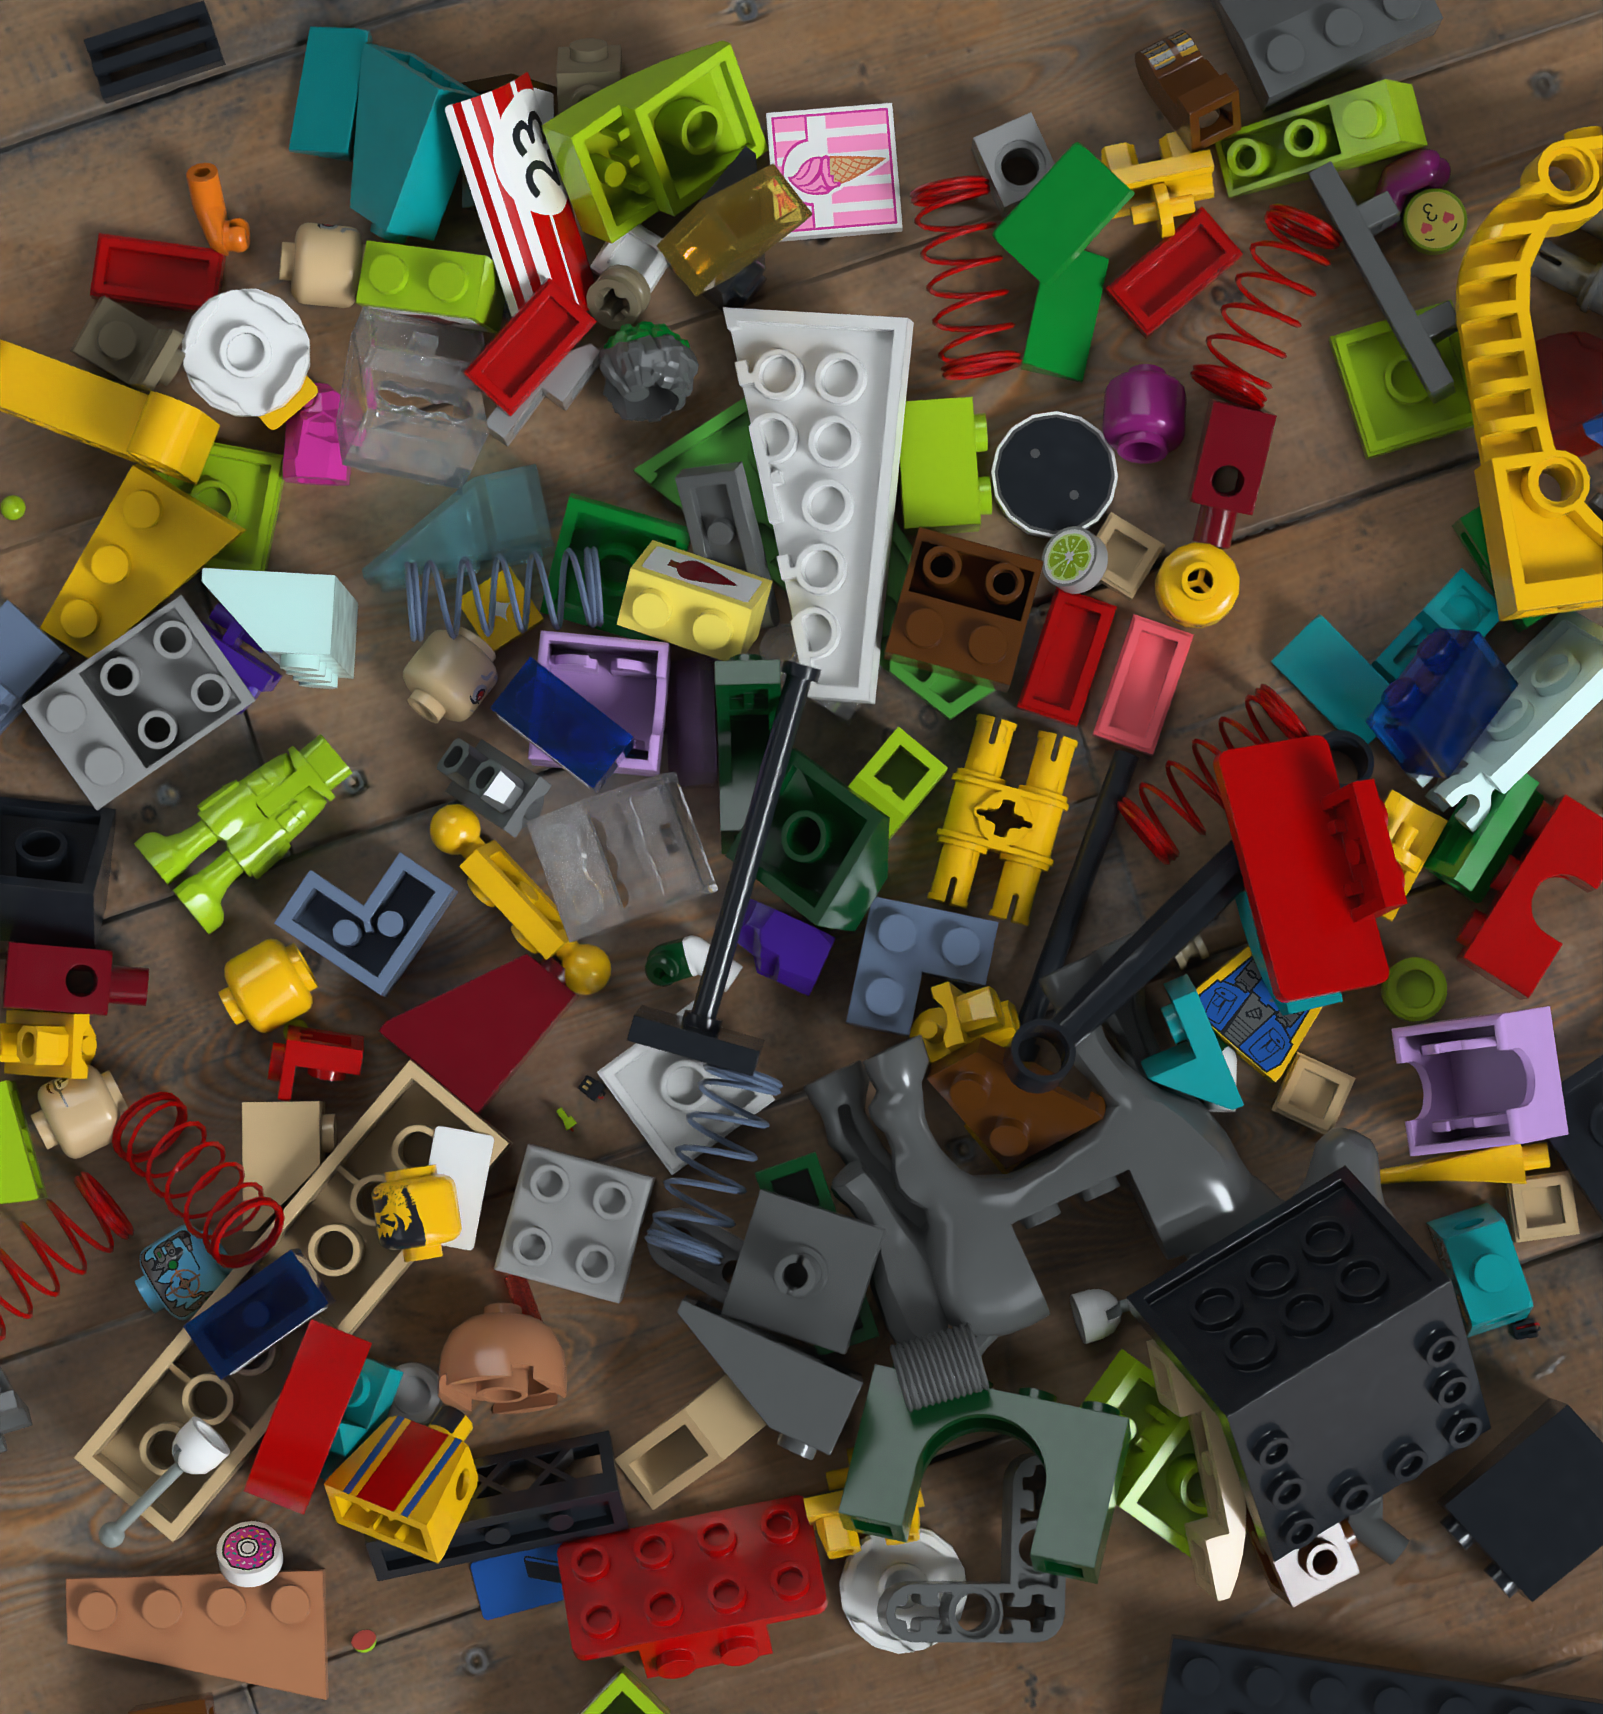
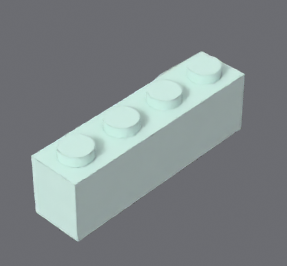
[201,568,358,689]

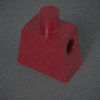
[1187,399,1277,549]
[2,942,149,1016]

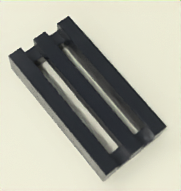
[84,0,226,104]

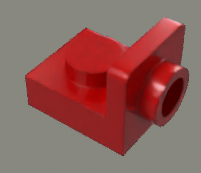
[267,1025,364,1102]

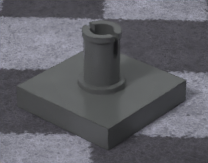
[721,1189,886,1354]

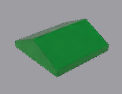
[540,493,691,642]

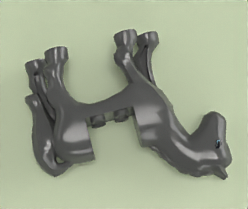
[803,930,1397,1356]

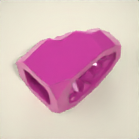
[283,383,354,486]

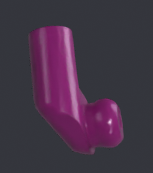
[1373,149,1451,229]

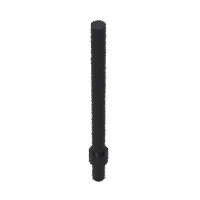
[1004,749,1139,1063]

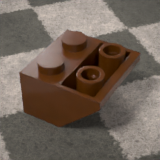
[884,527,1044,693]

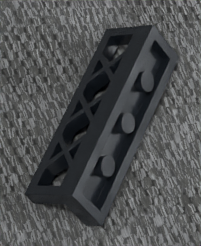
[364,1430,629,1581]

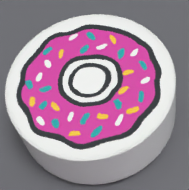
[217,1521,283,1587]

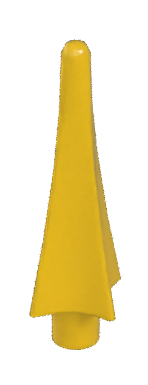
[1380,1142,1550,1184]

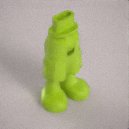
[134,734,352,935]

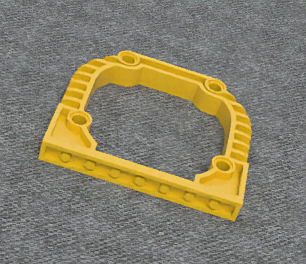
[1455,126,1603,621]

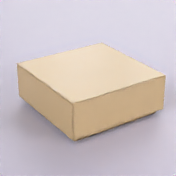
[1097,512,1165,601]
[1270,1052,1356,1135]
[1505,1170,1580,1243]

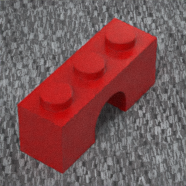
[1455,794,1603,1000]

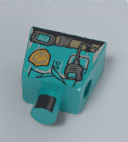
[1426,1202,1534,1338]

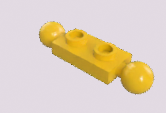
[429,804,611,995]

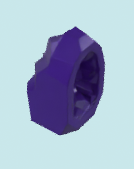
[737,899,836,997]

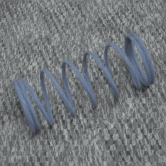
[404,546,603,642]
[644,1063,783,1266]

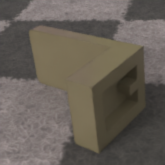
[70,296,186,391]

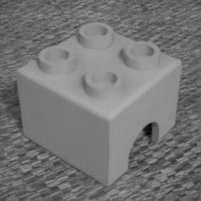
[494,1144,656,1304]

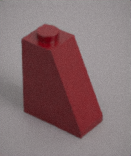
[378,954,579,1114]

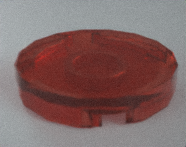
[1535,331,1603,458]

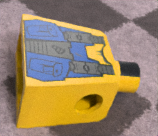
[1195,944,1323,1083]

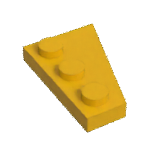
[40,464,246,659]

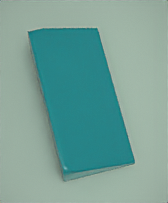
[289,27,373,162]
[1270,614,1397,744]

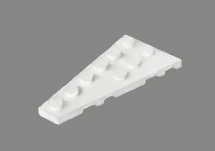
[723,307,914,704]

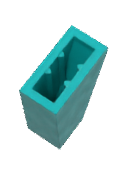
[350,43,479,244]

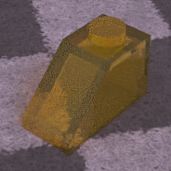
[656,163,813,297]

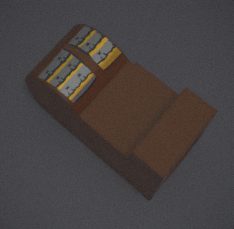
[1135,30,1241,153]

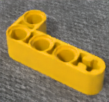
[0,340,220,485]

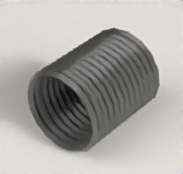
[889,1322,989,1412]

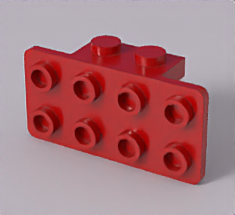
[1213,735,1408,1003]
[557,1495,828,1679]

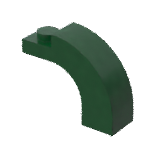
[715,653,781,854]

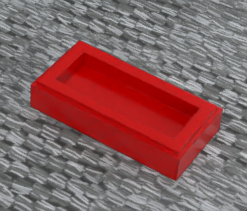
[1105,207,1243,339]
[90,233,226,313]
[462,278,597,417]
[1016,587,1117,728]

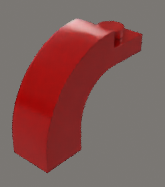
[244,1319,372,1515]

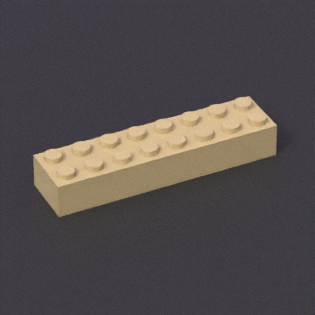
[74,1060,513,1542]

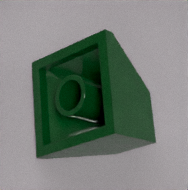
[725,748,890,932]

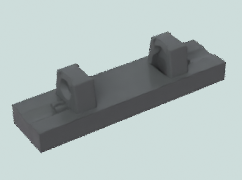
[1309,161,1458,405]

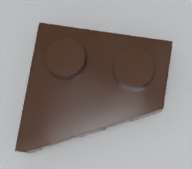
[927,1037,1107,1169]

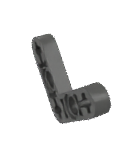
[877,1453,1066,1643]

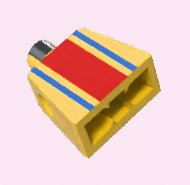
[324,1406,478,1564]

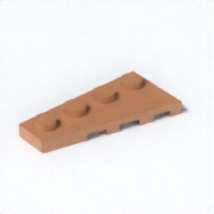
[66,1569,329,1700]

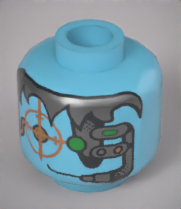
[135,1224,233,1320]

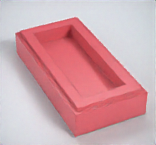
[1092,614,1194,756]

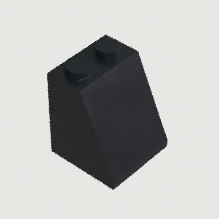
[1437,1398,1603,1602]

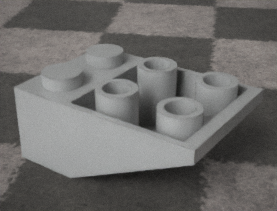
[22,595,256,810]

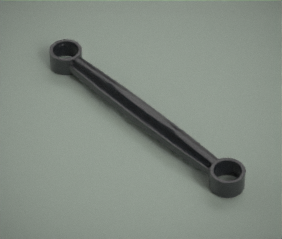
[1003,730,1374,1094]

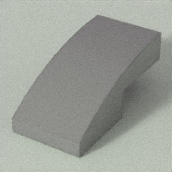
[483,344,600,447]

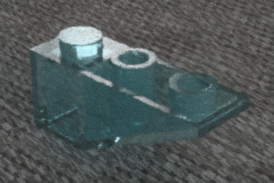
[362,464,555,592]

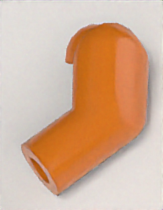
[186,163,250,256]

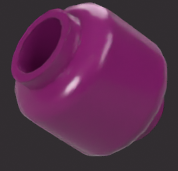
[1102,364,1187,464]

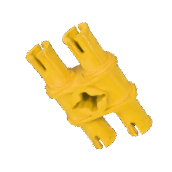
[927,714,1078,926]

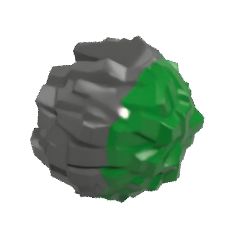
[598,320,699,422]

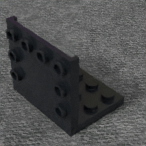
[1126,1165,1491,1562]

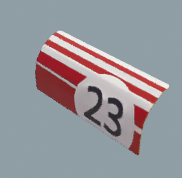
[445,72,595,317]

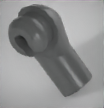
[1346,1495,1410,1565]

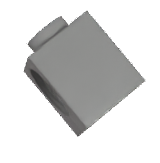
[971,112,1055,218]

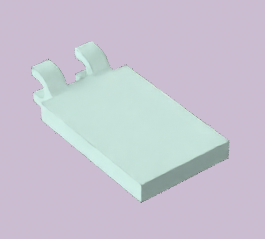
[1404,611,1603,832]

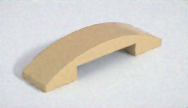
[1146,1339,1246,1601]

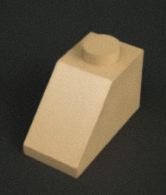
[242,1101,337,1232]
[615,1374,767,1510]

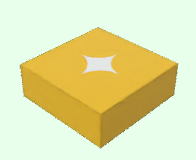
[461,566,544,653]

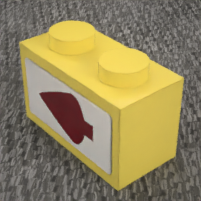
[617,540,773,661]

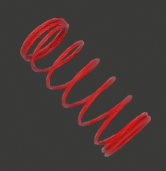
[910,175,1022,380]
[1190,204,1343,409]
[1117,684,1311,865]
[112,1092,285,1269]
[0,1172,134,1341]

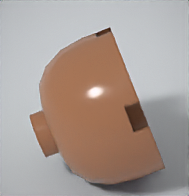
[438,1303,567,1414]

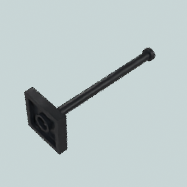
[627,659,821,1076]

